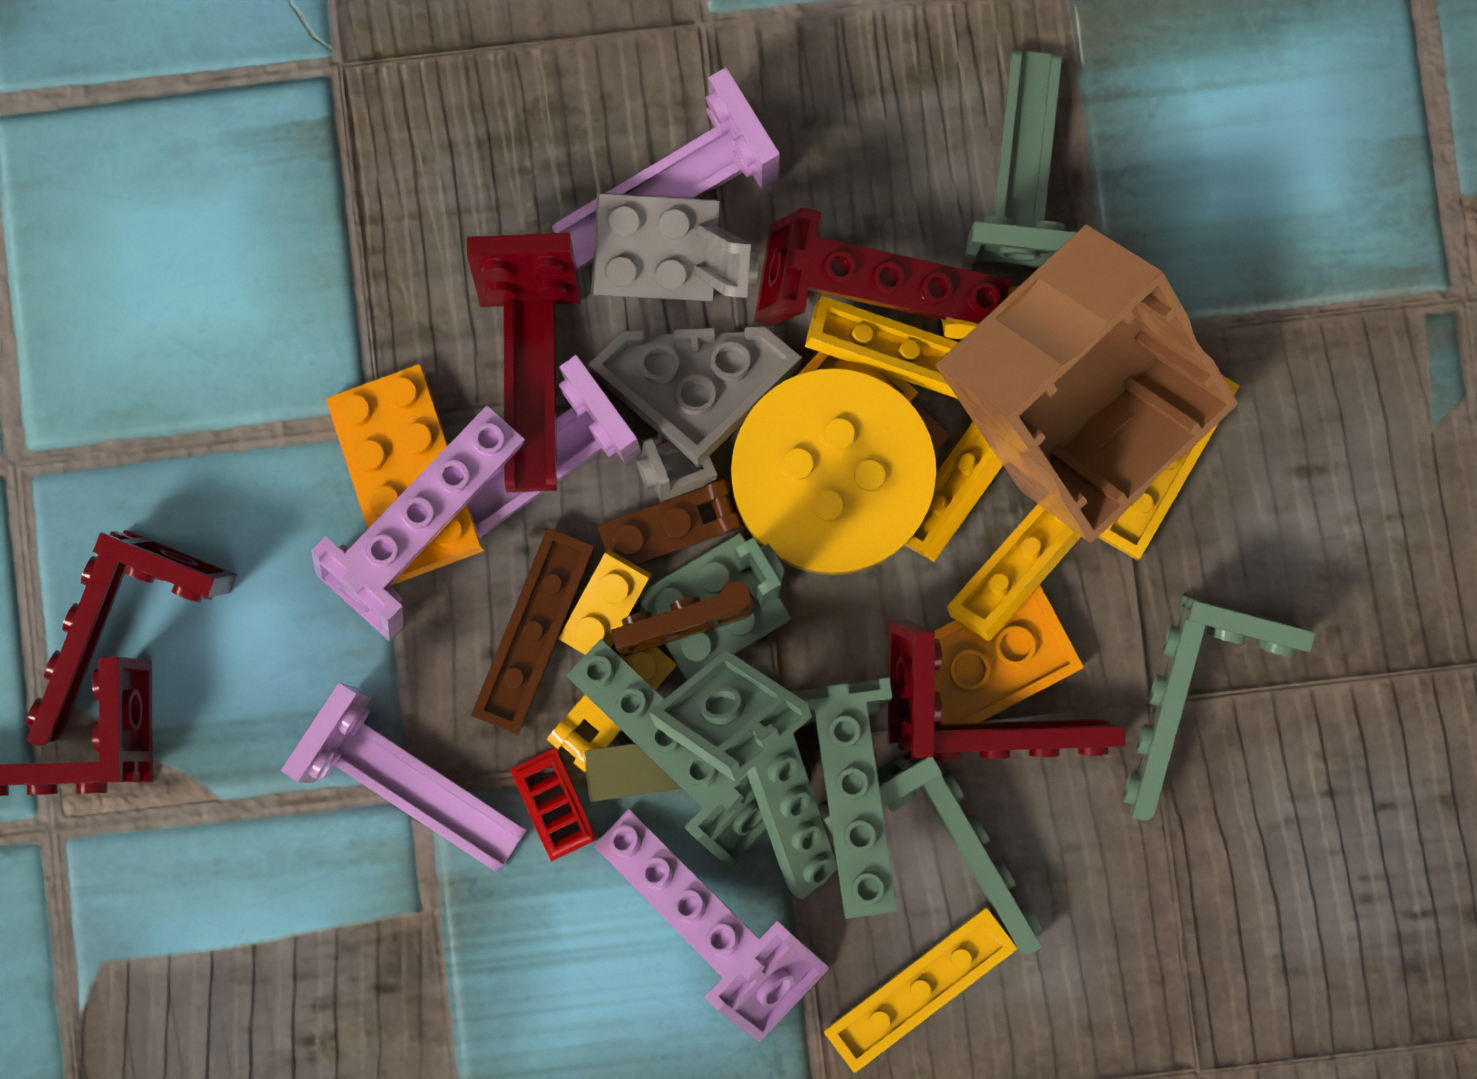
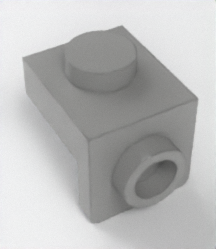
[636,437,717,502]

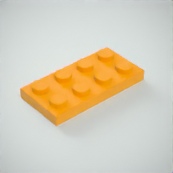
[326,364,484,586]

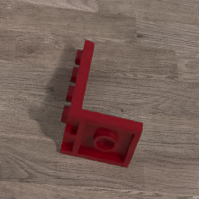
[754,207,1011,327]
[467,233,580,493]
[26,530,238,746]
[888,620,1126,761]
[0,657,153,796]

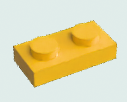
[558,549,653,655]

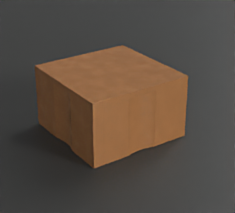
[935,224,1238,544]

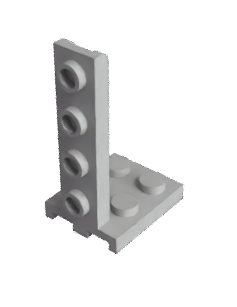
[591,192,758,301]

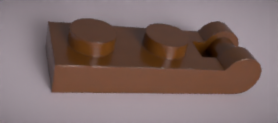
[597,478,746,566]
[611,581,756,657]

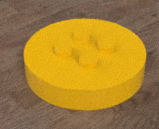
[731,369,936,575]

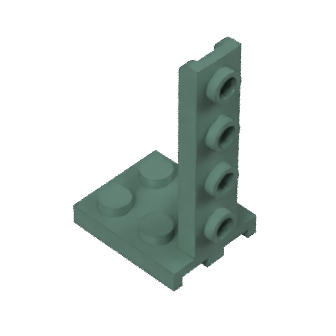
[963,49,1077,270]
[639,533,792,680]
[1122,595,1316,821]
[566,639,767,869]
[649,649,838,900]
[792,677,898,919]
[817,751,1042,954]

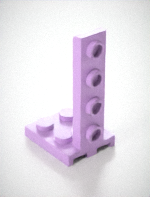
[552,67,780,271]
[469,355,641,538]
[311,406,525,642]
[281,682,527,873]
[594,809,830,1042]

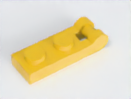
[546,647,678,773]

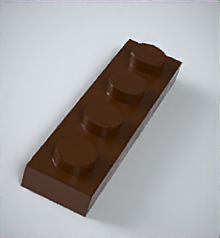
[471,527,595,735]

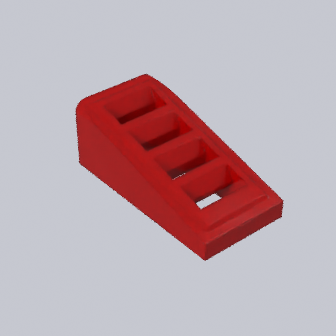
[510,748,599,862]

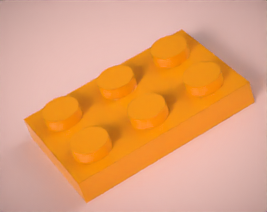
[934,585,1084,724]

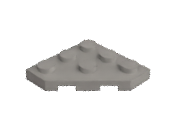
[588,327,802,466]

